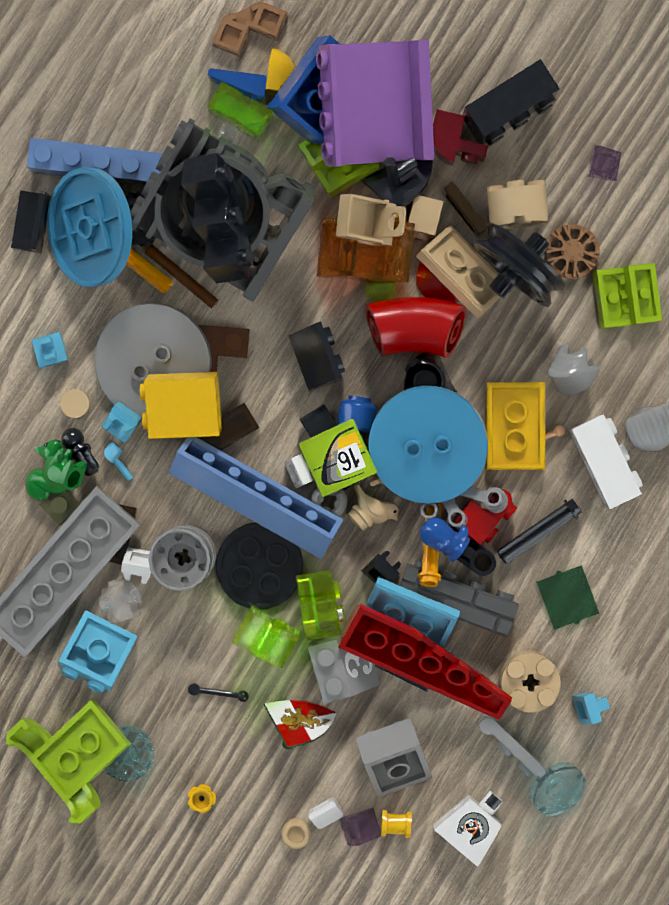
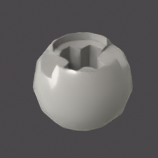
[311,487,348,517]

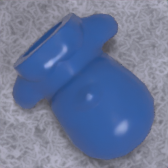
[420,518,470,562]

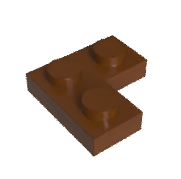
[199,325,250,372]

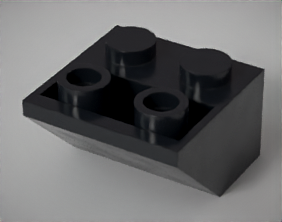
[289,321,345,392]

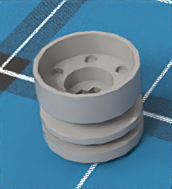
[148,525,217,591]

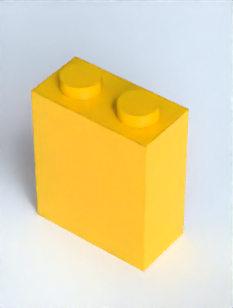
[140,372,222,439]

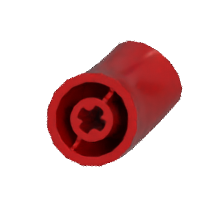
[365,297,467,358]

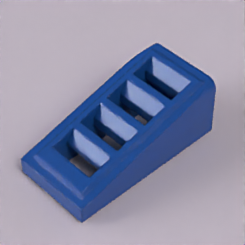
[208,68,267,103]

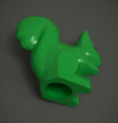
[25,439,87,501]

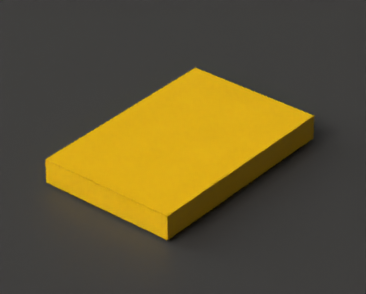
[487,382,546,470]

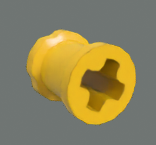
[381,810,412,838]

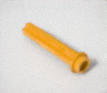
[126,248,173,293]
[418,502,442,587]

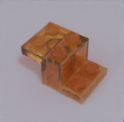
[316,218,415,283]

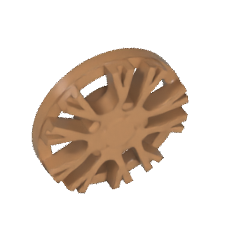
[545,224,600,279]

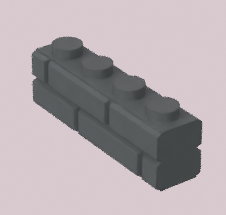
[399,560,519,637]

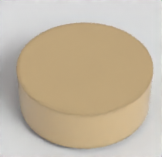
[60,389,90,418]
[282,818,311,849]

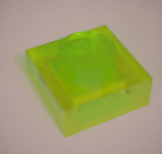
[365,281,396,302]

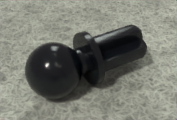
[61,428,99,476]

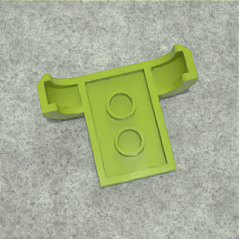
[6,700,131,824]

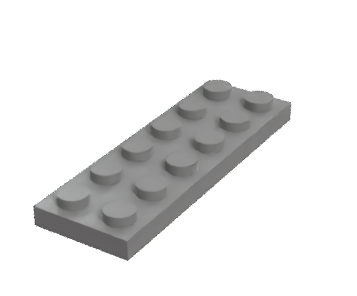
[0,486,141,657]

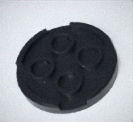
[216,522,303,610]

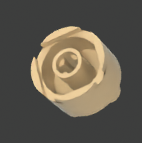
[486,180,549,229]
[499,650,561,713]

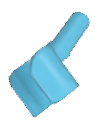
[104,442,133,481]

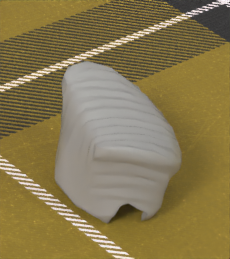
[547,344,600,395]
[625,402,669,452]

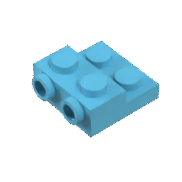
[58,610,138,693]

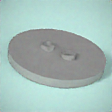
[95,303,212,417]

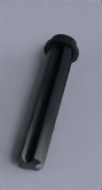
[497,499,582,564]

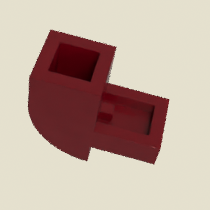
[433,109,488,166]

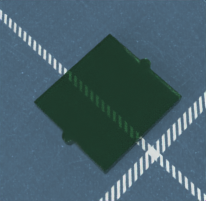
[536,565,599,630]

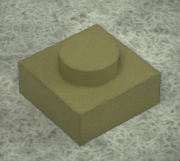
[39,491,80,526]

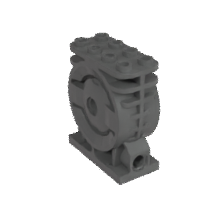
[130,118,316,302]

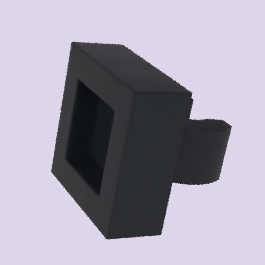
[361,551,401,583]

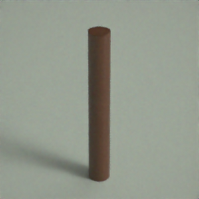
[145,244,219,309]

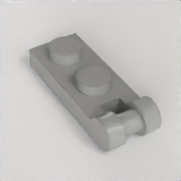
[477,714,547,780]

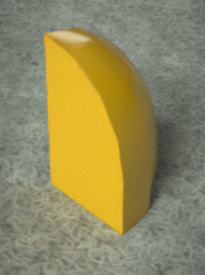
[266,48,295,95]

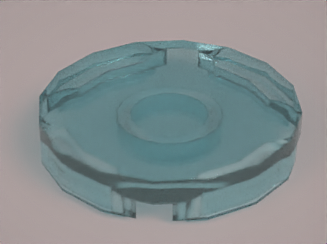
[530,763,586,816]

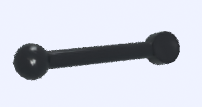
[188,683,249,702]

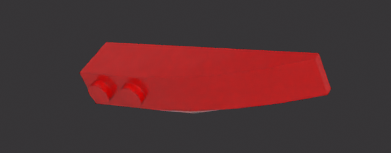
[338,604,512,720]

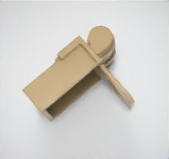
[336,194,406,246]

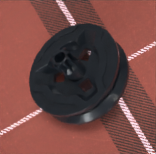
[473,223,566,307]

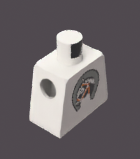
[433,791,503,867]

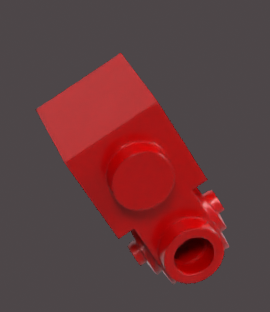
[453,489,518,545]

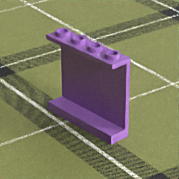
[316,39,434,166]

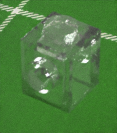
[98,578,143,624]

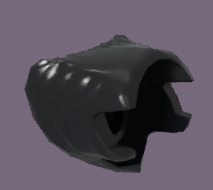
[404,353,457,393]

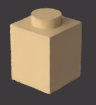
[406,195,444,242]

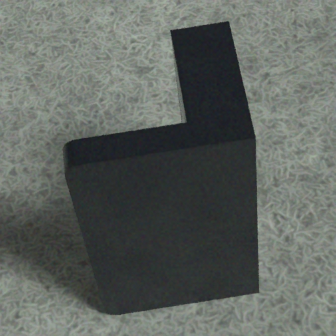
[11,190,51,254]

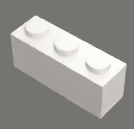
[569,414,643,509]

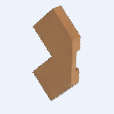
[212,1,288,57]

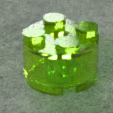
[231,605,301,669]

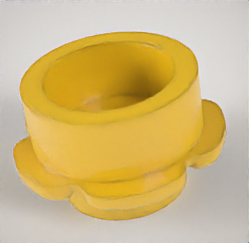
[188,784,216,813]

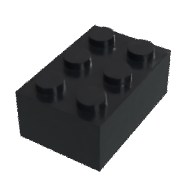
[462,59,560,146]

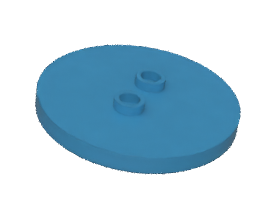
[47,167,132,287]
[368,386,488,503]

